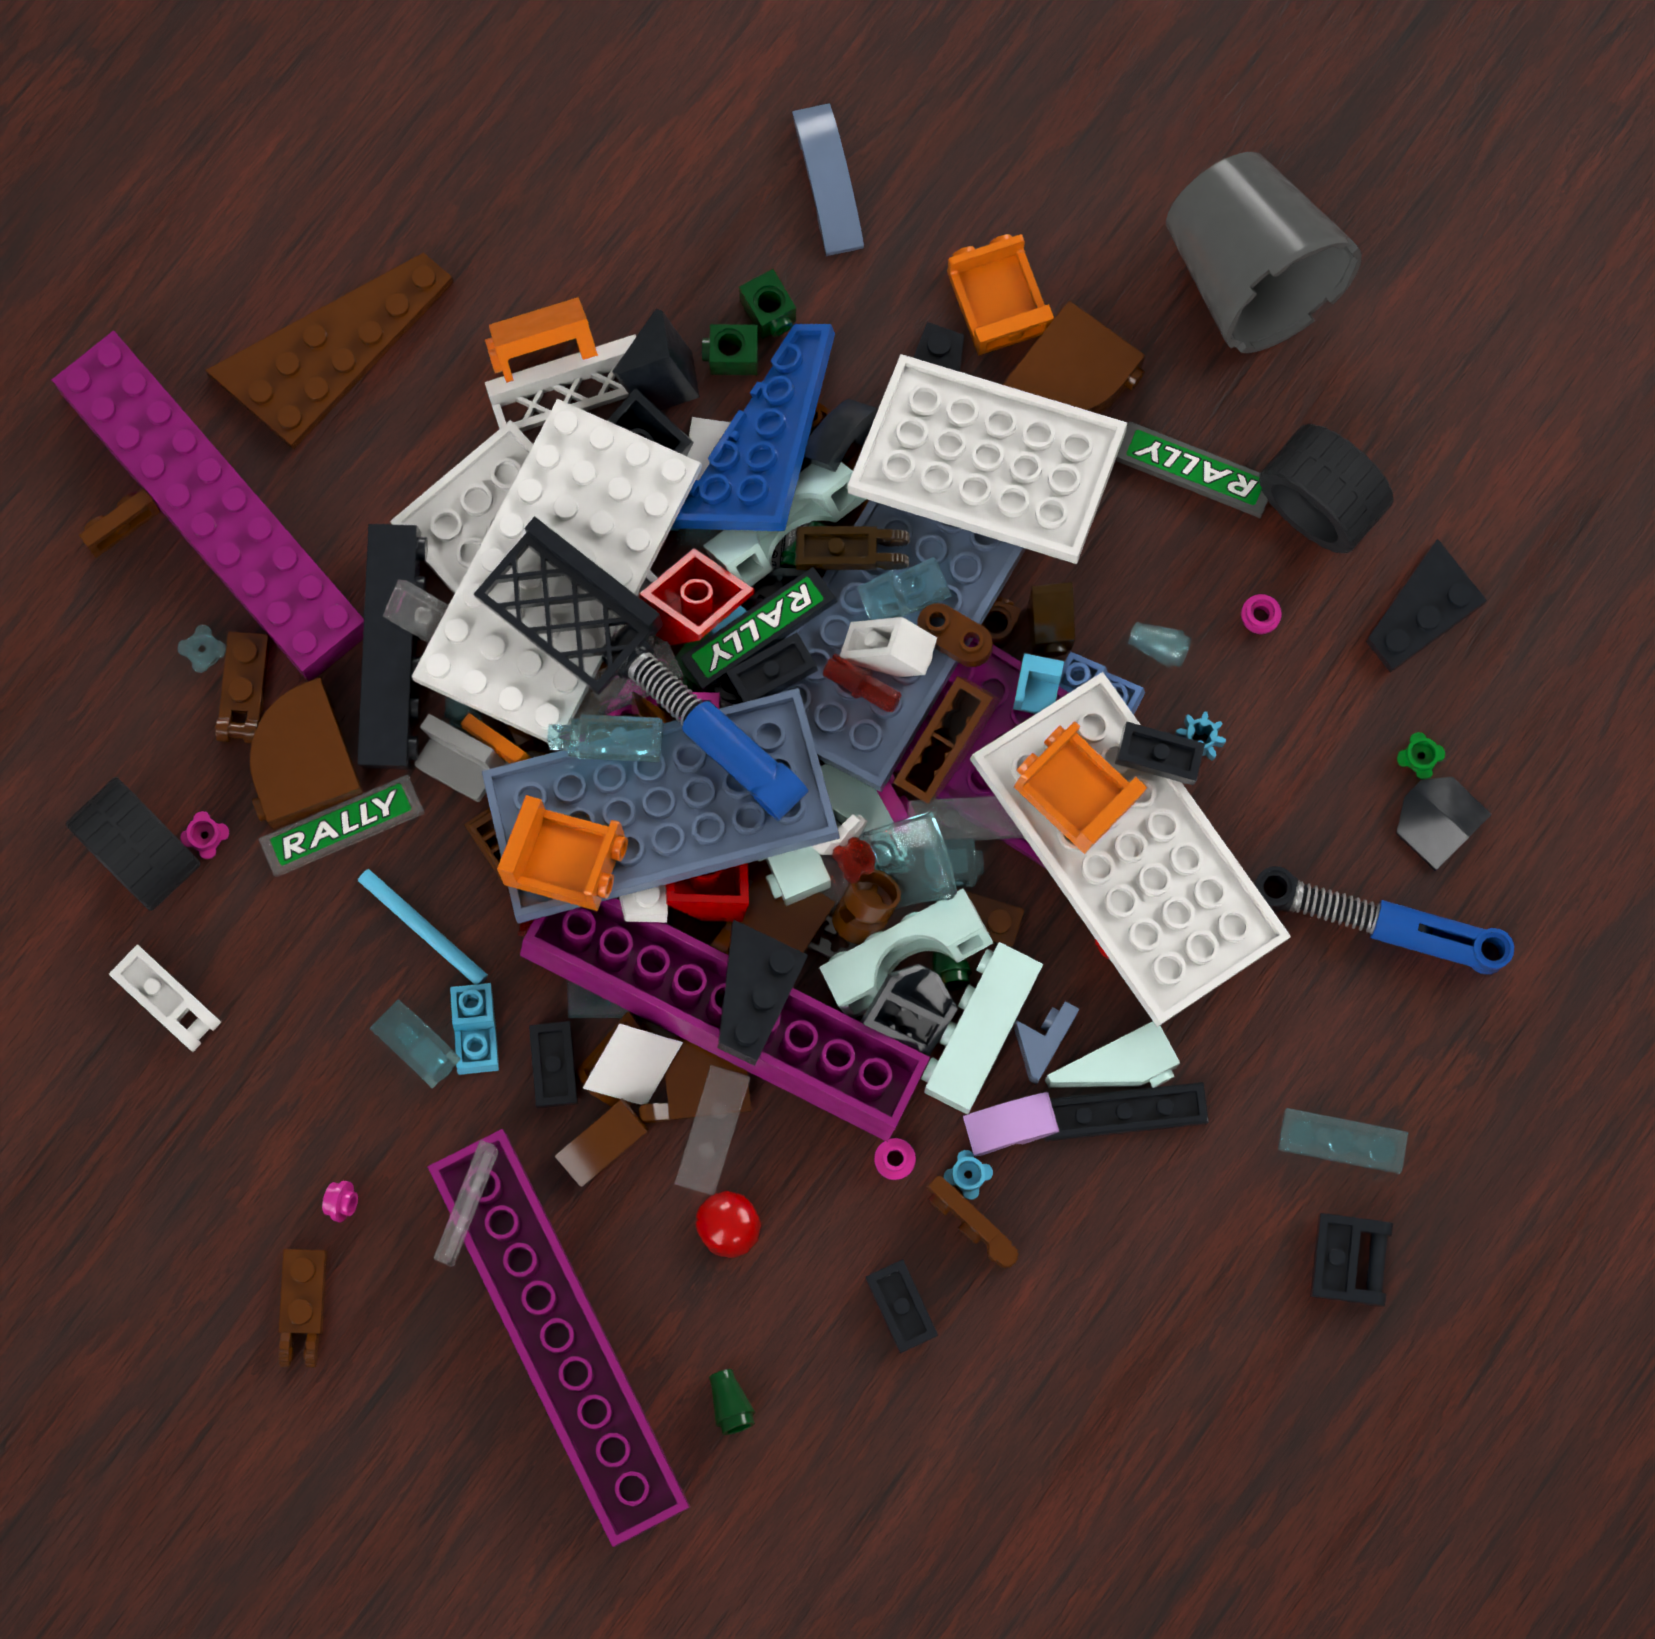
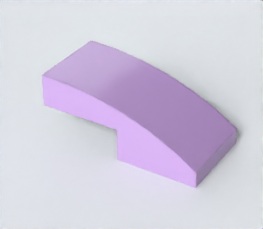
[963,1092,1059,1156]

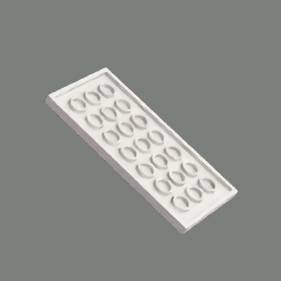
[412,399,702,748]
[970,672,1291,1027]

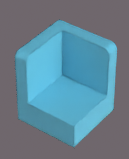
[1013,653,1064,714]

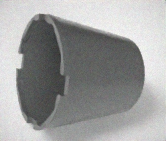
[1166,152,1362,353]

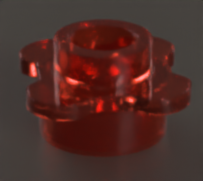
[832,837,875,883]

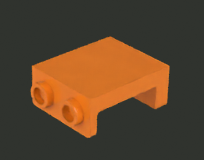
[947,234,1054,356]
[485,297,598,383]
[1013,721,1147,854]
[497,795,628,911]

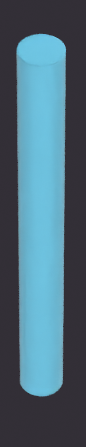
[358,869,488,985]

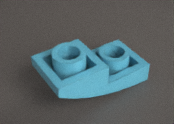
[450,983,499,1075]

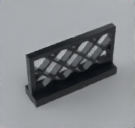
[473,516,664,695]

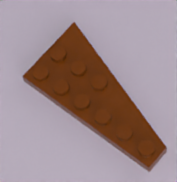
[205,252,454,450]

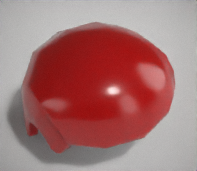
[695,1190,761,1258]

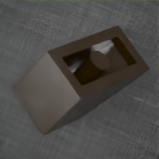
[1027,582,1075,658]

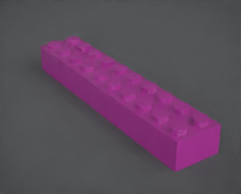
[52,330,364,682]
[520,898,930,1142]
[427,1129,691,1547]

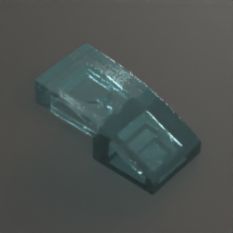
[857,557,952,620]

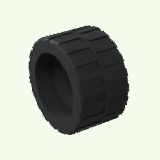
[1259,424,1394,554]
[66,777,200,911]

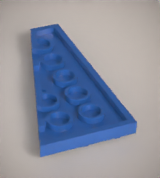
[672,324,835,531]

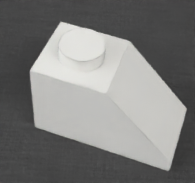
[839,617,937,677]

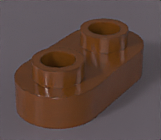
[917,603,993,667]

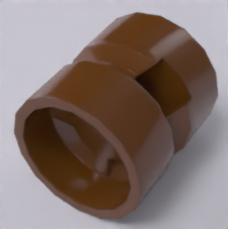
[832,868,901,945]

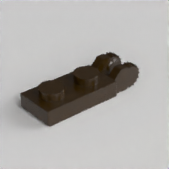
[795,526,910,570]

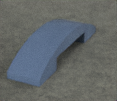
[792,103,864,256]

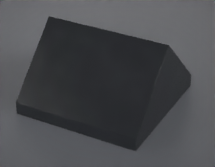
[612,308,700,410]
[607,388,694,456]

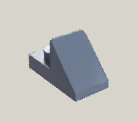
[1014,1001,1079,1085]

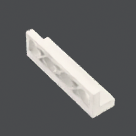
[485,334,636,432]

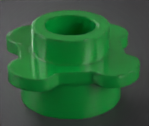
[1397,732,1445,780]

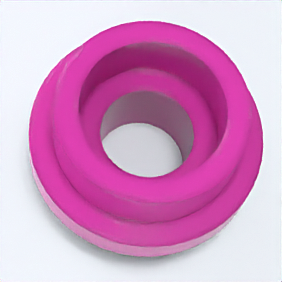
[1241,594,1282,634]
[874,1138,916,1180]
[322,1181,358,1222]

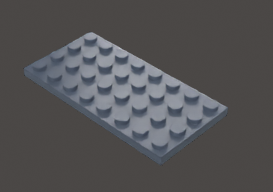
[777,500,1026,792]
[482,688,840,923]

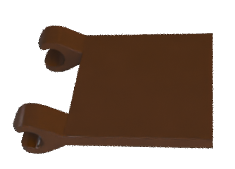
[711,861,836,955]
[639,1036,751,1124]

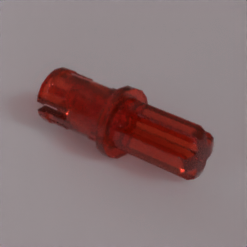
[823,654,902,712]

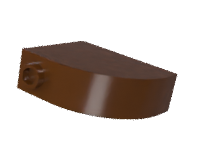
[1003,301,1145,414]
[893,676,1001,804]
[250,678,365,830]

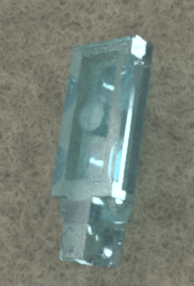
[547,714,664,762]

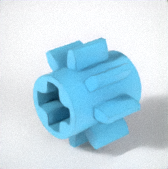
[1175,712,1226,761]

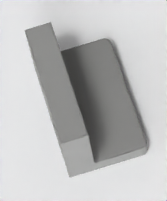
[415,714,505,802]

